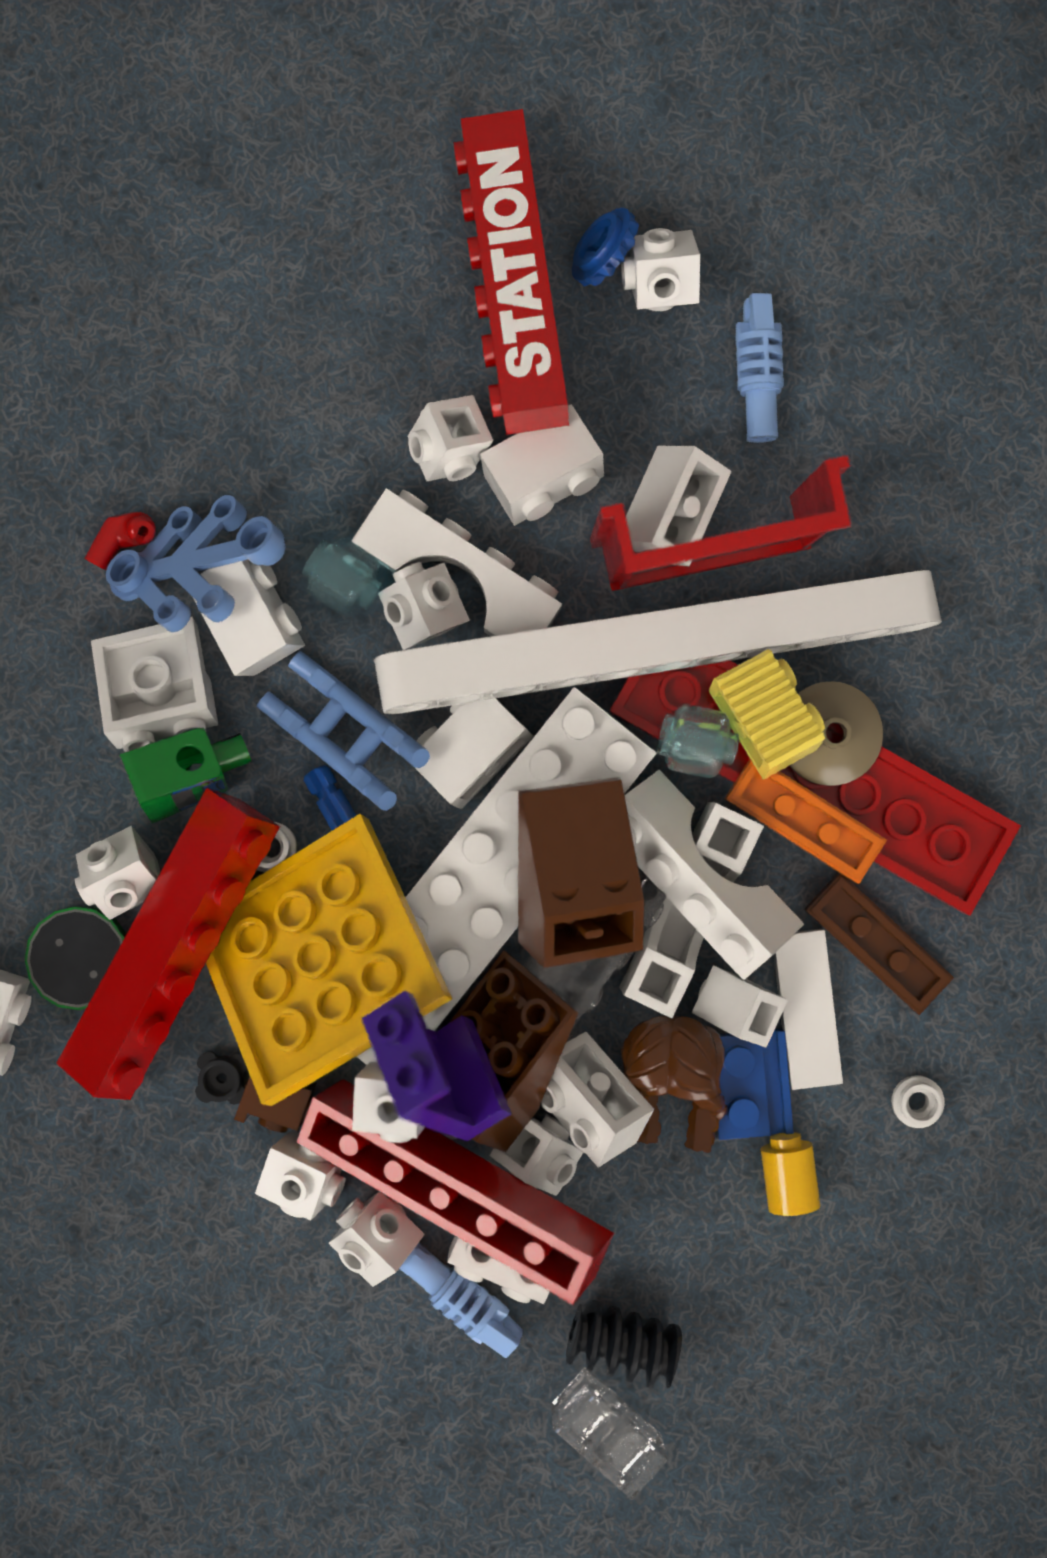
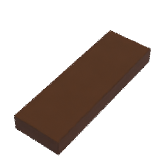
[804,872,954,1015]

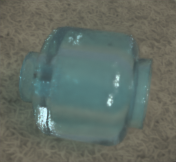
[302,537,383,615]
[657,704,739,778]

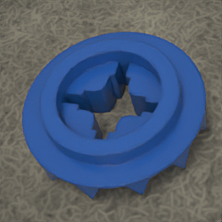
[572,208,639,287]

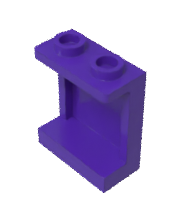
[361,991,512,1141]

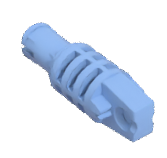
[735,293,784,443]
[399,1242,523,1358]

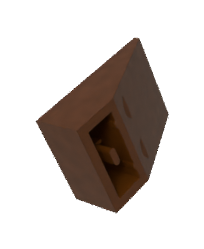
[518,777,644,968]
[448,950,578,1152]

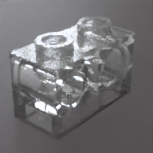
[551,1366,668,1500]

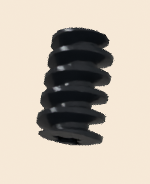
[566,1300,682,1389]

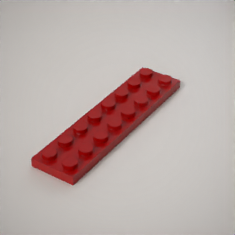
[608,661,1021,916]

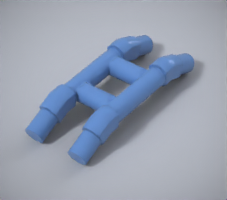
[256,651,430,810]

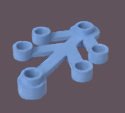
[106,495,286,632]

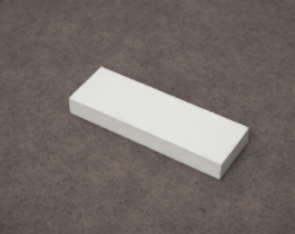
[773,929,843,1090]

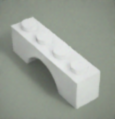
[352,488,562,637]
[624,770,804,980]
[619,802,764,1018]

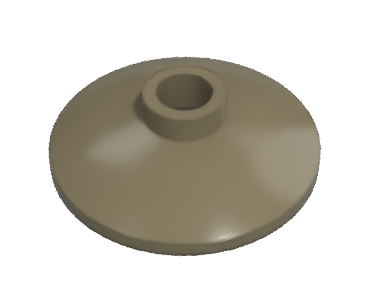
[789,681,883,786]

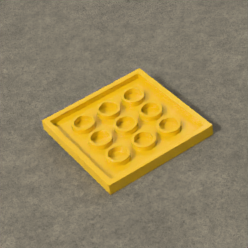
[206,814,452,1106]

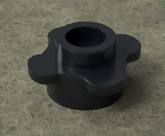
[195,1051,247,1105]

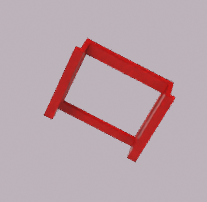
[590,455,851,591]

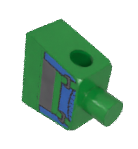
[120,728,252,824]

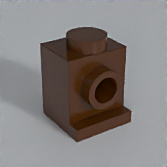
[234,1076,317,1133]

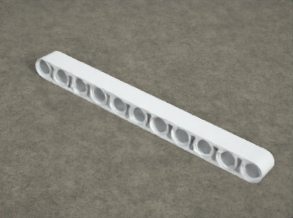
[374,570,942,714]

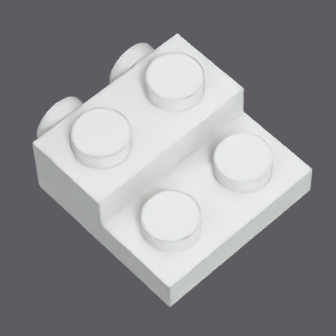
[91,617,218,752]

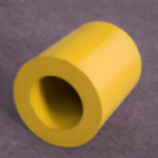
[761,1132,821,1216]

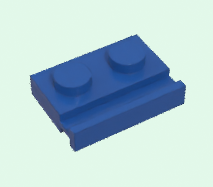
[717,1028,794,1140]

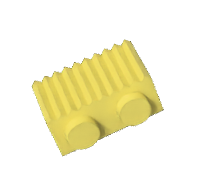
[709,649,825,780]

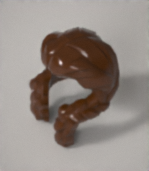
[621,1015,728,1153]

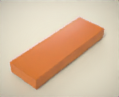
[724,759,887,884]

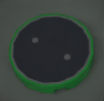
[25,906,127,1010]

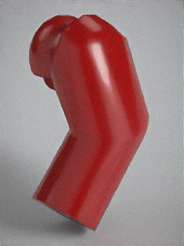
[84,512,156,571]

